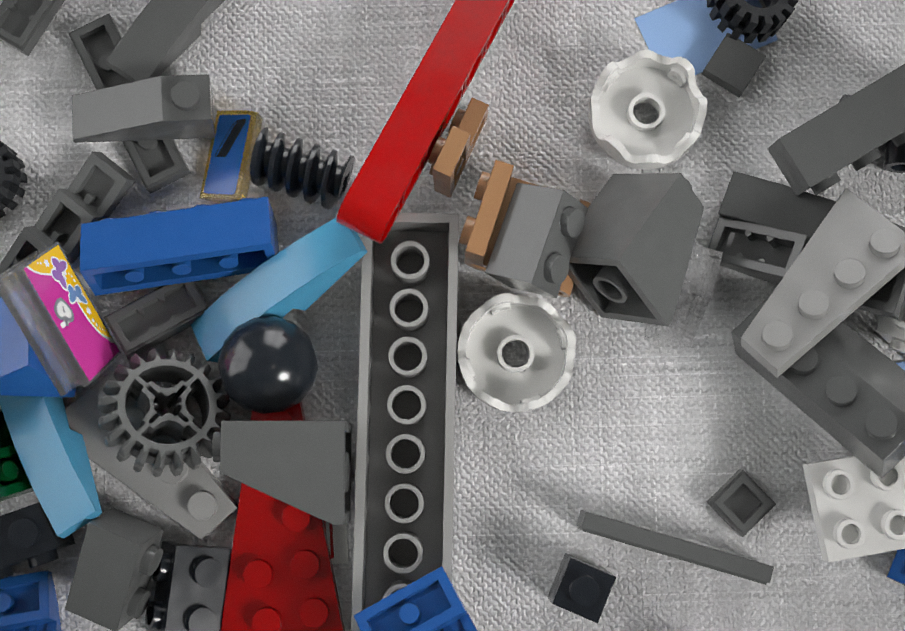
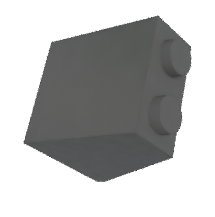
[568,173,704,326]
[212,421,352,525]

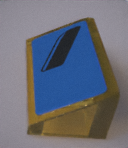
[199,110,263,203]

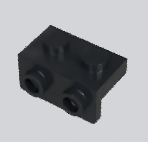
[145,541,232,631]

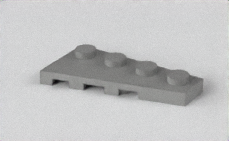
[741,188,905,378]
[65,365,238,540]

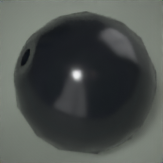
[218,316,318,414]

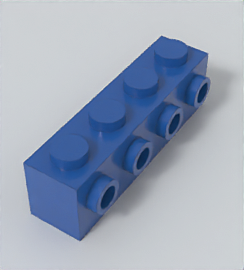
[80,197,279,296]

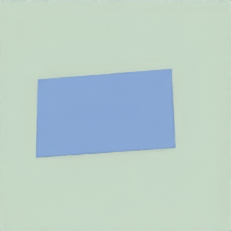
[634,0,778,75]

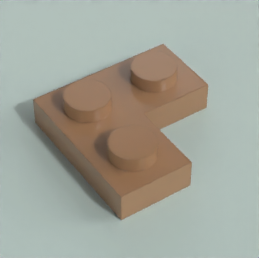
[428,97,489,198]

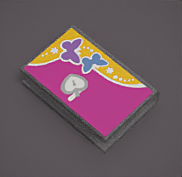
[0,242,121,396]

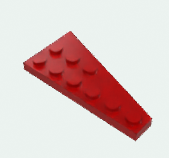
[221,401,345,631]

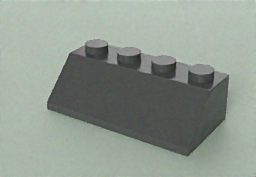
[731,299,905,479]

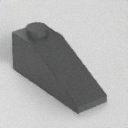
[72,74,215,143]

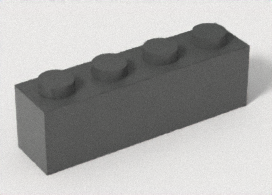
[767,64,905,196]

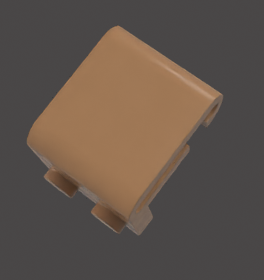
[459,160,591,297]

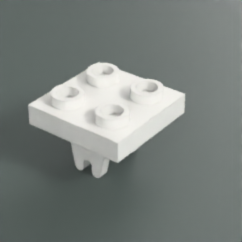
[802,455,905,562]

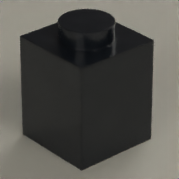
[547,553,616,623]

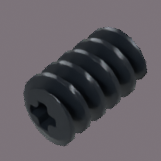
[250,127,355,210]

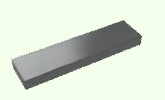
[68,14,191,194]
[576,510,774,585]

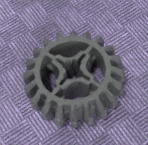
[97,348,231,477]

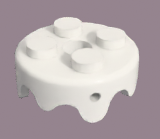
[588,50,707,170]
[457,293,576,413]

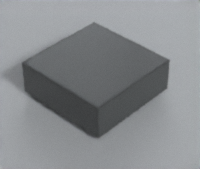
[701,33,766,97]
[706,469,776,537]

